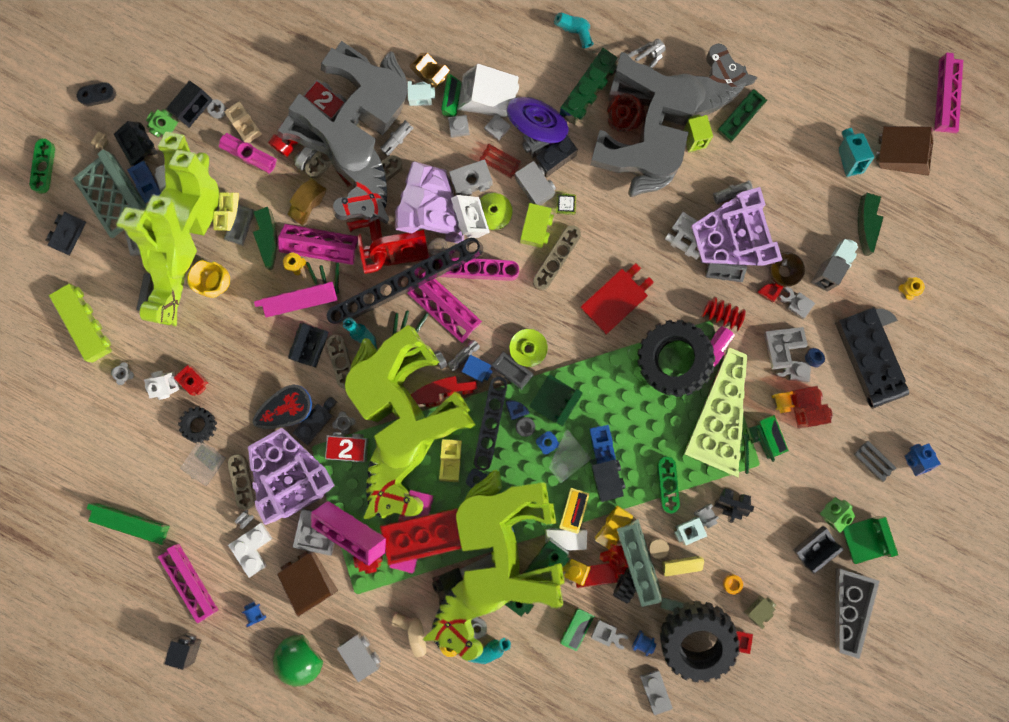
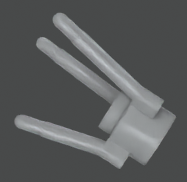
[618,39,666,68]

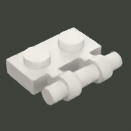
[665,212,700,260]

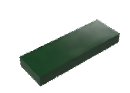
[717,88,768,143]

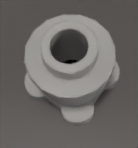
[694,504,719,528]

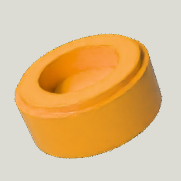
[723,574,743,595]

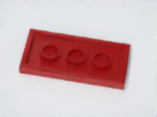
[380,508,462,565]

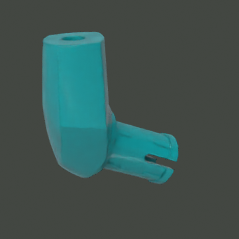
[554,12,594,49]
[343,318,378,351]
[467,638,511,665]

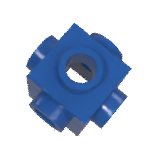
[904,443,941,477]

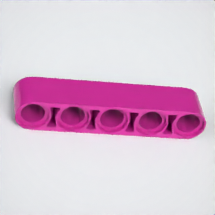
[436,257,519,281]

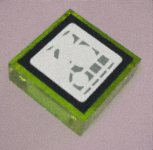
[556,194,576,215]

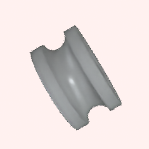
[207,100,226,119]
[235,510,254,529]

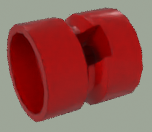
[268,121,299,158]

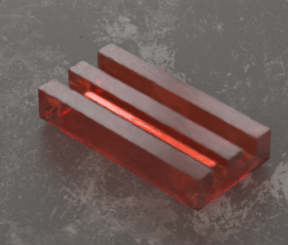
[479,144,521,179]

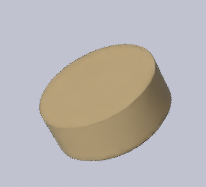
[649,539,669,559]

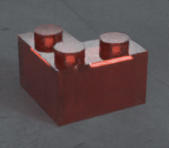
[790,386,833,429]

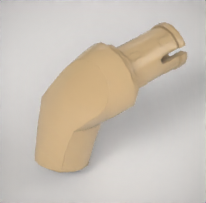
[391,613,427,657]

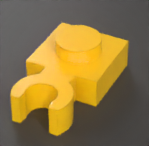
[562,559,590,585]

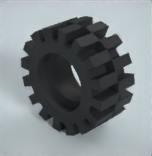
[178,407,217,443]
[613,568,637,604]

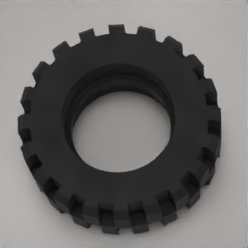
[637,320,715,397]
[660,601,740,683]

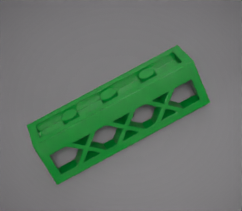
[87,503,170,545]

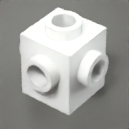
[144,371,179,400]

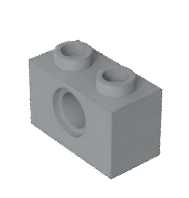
[449,159,493,196]

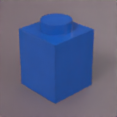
[462,355,493,383]

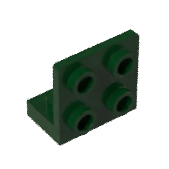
[529,375,583,427]

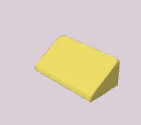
[662,556,704,576]

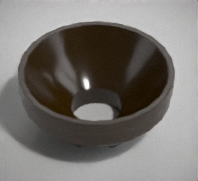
[769,252,805,287]

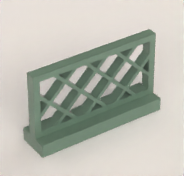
[73,150,147,238]
[617,519,662,607]

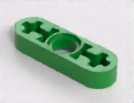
[29,138,55,194]
[657,457,680,513]

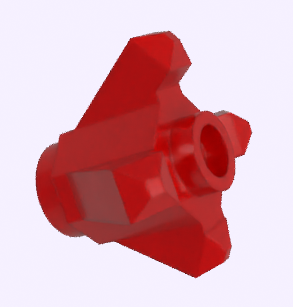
[599,544,629,574]

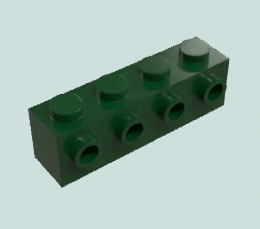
[560,48,618,125]
[505,537,570,617]

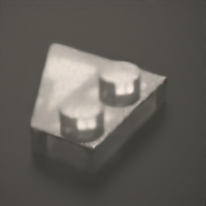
[549,430,591,483]

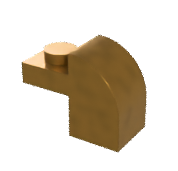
[409,53,450,89]
[287,179,327,225]

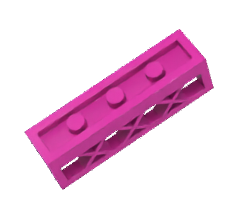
[934,52,964,133]
[278,224,358,265]
[407,272,482,343]
[254,282,337,317]
[158,544,219,624]

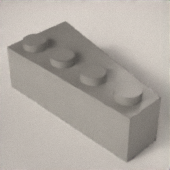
[835,568,880,659]

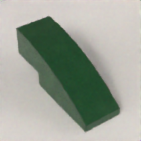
[857,192,884,256]
[253,207,277,271]

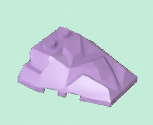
[395,161,464,243]
[691,187,782,266]
[248,428,335,525]

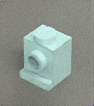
[408,81,435,106]
[831,239,858,268]
[674,517,707,545]

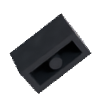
[166,80,213,128]
[536,135,578,177]
[589,454,626,502]
[164,633,202,670]

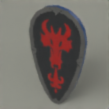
[253,384,312,429]

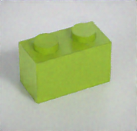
[683,114,713,153]
[520,203,554,248]

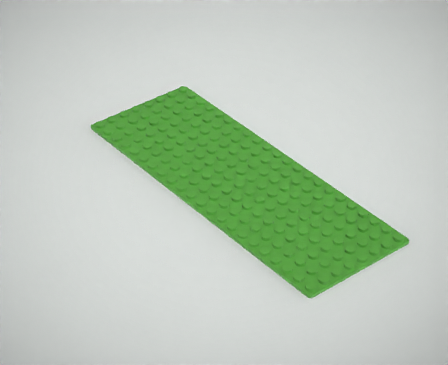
[312,321,760,594]

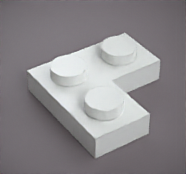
[228,523,273,578]

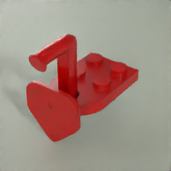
[346,219,429,274]

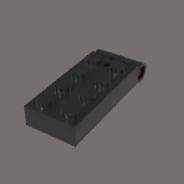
[835,307,909,409]

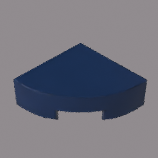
[505,401,530,420]

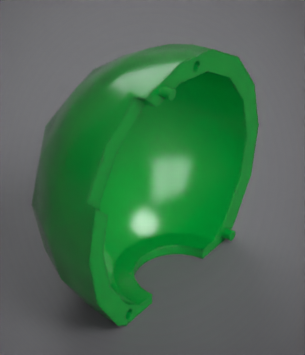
[272,634,323,687]

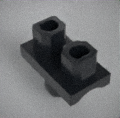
[714,488,754,523]

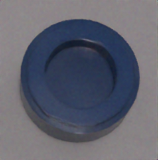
[805,348,825,368]

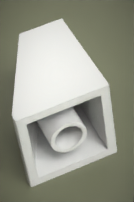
[457,64,519,117]

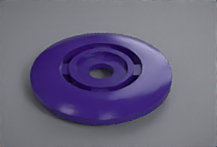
[506,97,569,143]

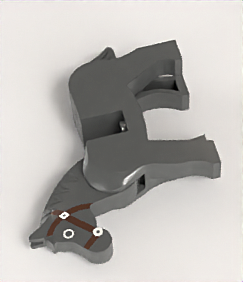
[590,43,757,197]

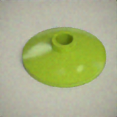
[479,193,513,230]
[509,329,548,367]

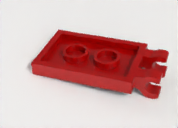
[580,263,654,335]

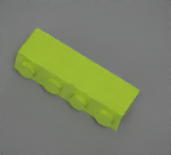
[49,284,112,363]

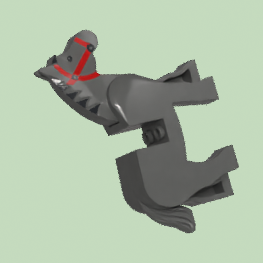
[278,41,408,224]

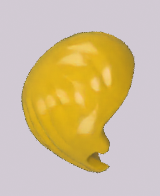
[187,260,230,298]

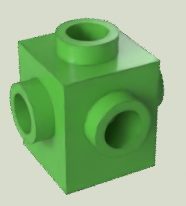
[145,109,178,138]
[820,497,855,533]

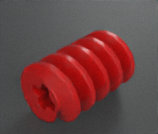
[701,296,746,332]

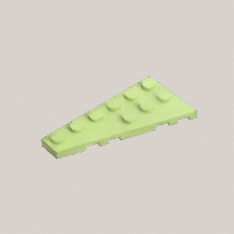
[684,347,747,478]

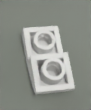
[545,529,587,550]

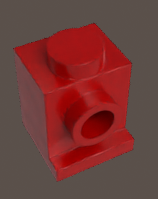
[174,365,209,396]

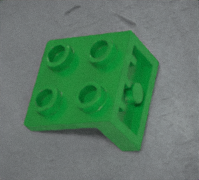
[842,516,899,564]

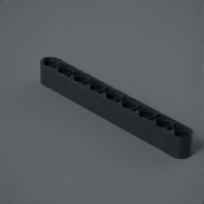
[326,238,483,325]

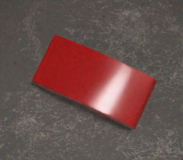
[576,563,618,588]

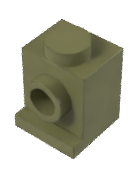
[744,596,776,629]

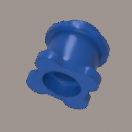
[536,431,559,454]
[242,602,267,627]
[632,630,657,656]

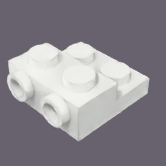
[451,195,490,238]

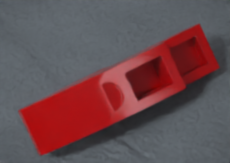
[410,375,477,407]

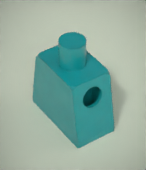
[838,128,874,177]

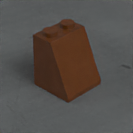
[876,126,934,176]
[277,551,338,617]

